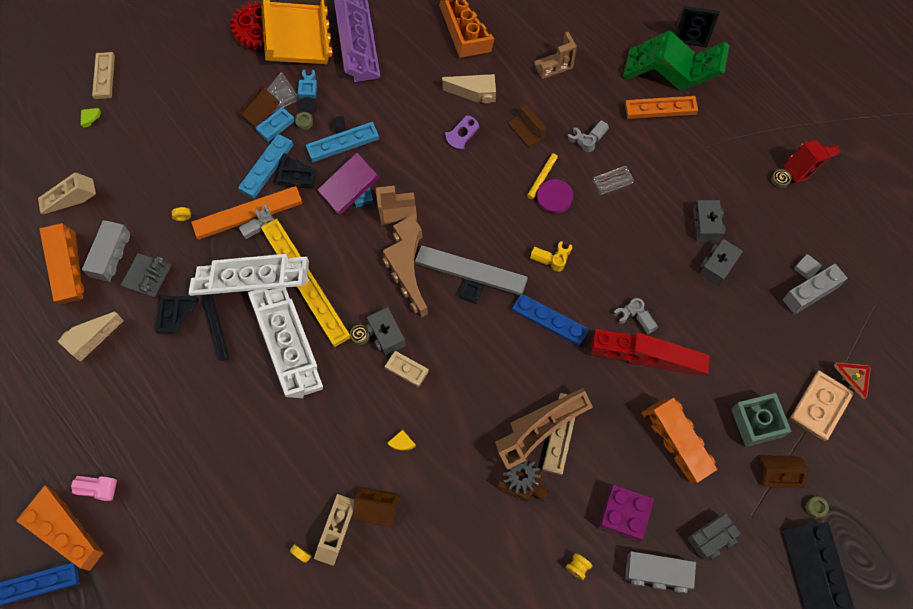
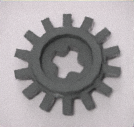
[503,457,541,494]

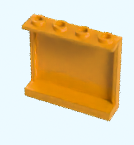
[261,0,332,64]

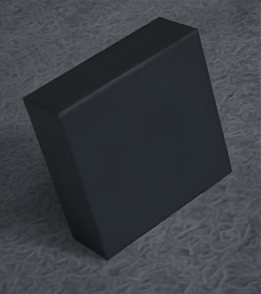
[459,280,483,305]

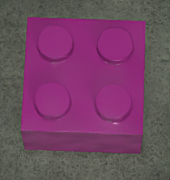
[598,485,654,543]

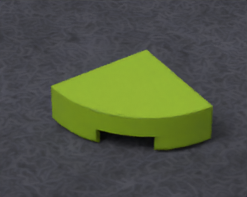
[81,108,101,128]

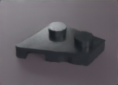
[277,153,316,188]
[155,296,199,334]

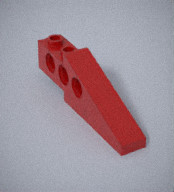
[590,329,710,376]

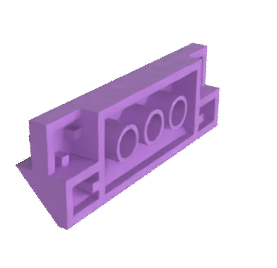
[334,0,381,82]

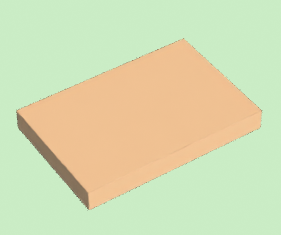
[789,371,855,442]

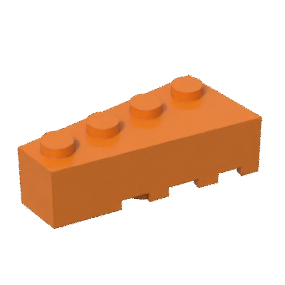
[439,0,494,58]
[39,223,84,304]
[641,398,718,483]
[16,485,103,571]

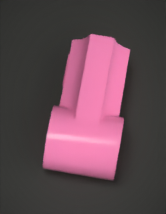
[71,476,118,501]

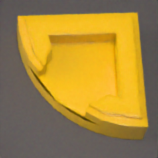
[387,430,416,451]

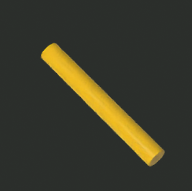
[527,153,558,199]

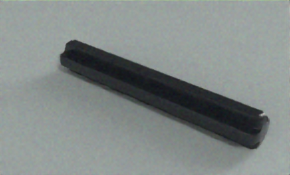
[201,294,229,361]

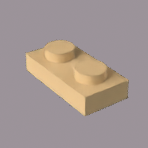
[385,351,429,388]

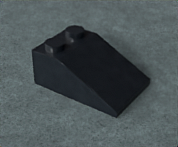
[674,6,720,48]

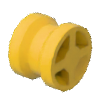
[565,553,593,580]

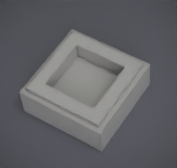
[794,254,822,280]

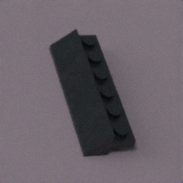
[782,522,855,609]

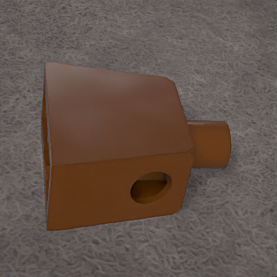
[497,460,550,503]

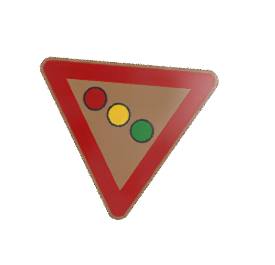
[834,363,871,399]

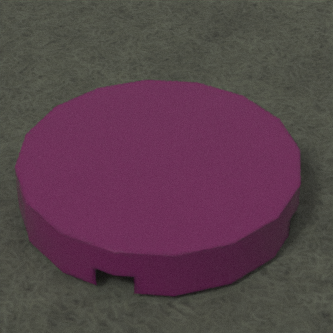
[537,179,573,214]

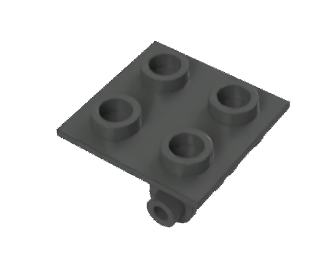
[120,253,171,298]

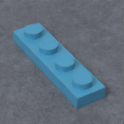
[306,122,379,163]
[238,134,294,199]

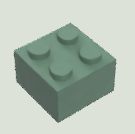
[731,393,791,447]

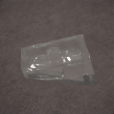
[267,73,299,114]

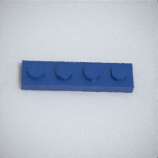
[512,294,589,347]
[0,563,80,606]

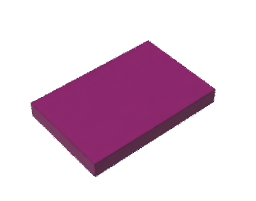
[318,153,380,215]

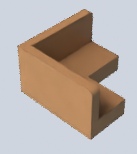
[534,32,577,79]
[376,186,417,225]

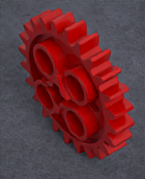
[230,1,264,51]

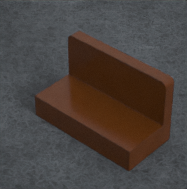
[239,86,280,127]
[508,104,547,148]
[760,455,809,488]
[352,487,400,527]

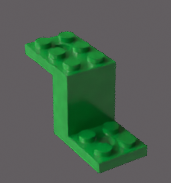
[623,30,729,91]

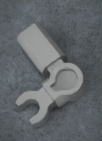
[568,120,609,152]
[239,204,274,239]
[614,298,658,334]

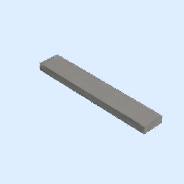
[415,245,528,296]

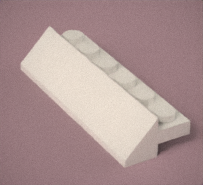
[189,254,309,296]
[248,287,323,398]

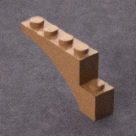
[382,215,428,318]
[495,388,593,469]

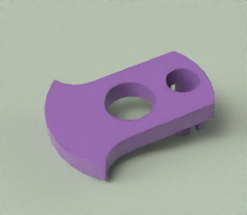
[445,115,480,150]

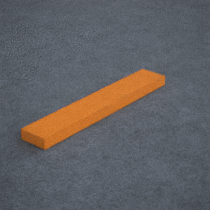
[191,186,303,240]

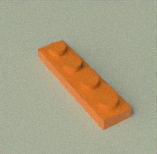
[625,96,698,119]

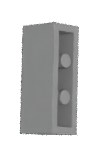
[82,220,130,282]
[783,264,848,315]
[625,552,696,594]

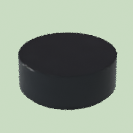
[299,97,317,114]
[334,116,345,134]

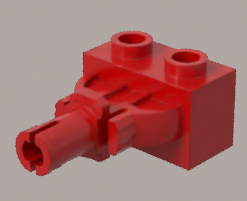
[783,140,840,183]

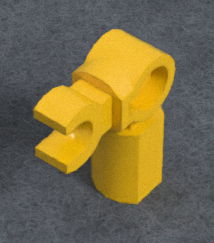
[530,241,572,272]

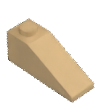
[442,74,496,103]
[38,172,96,214]
[58,311,124,362]
[314,494,354,566]

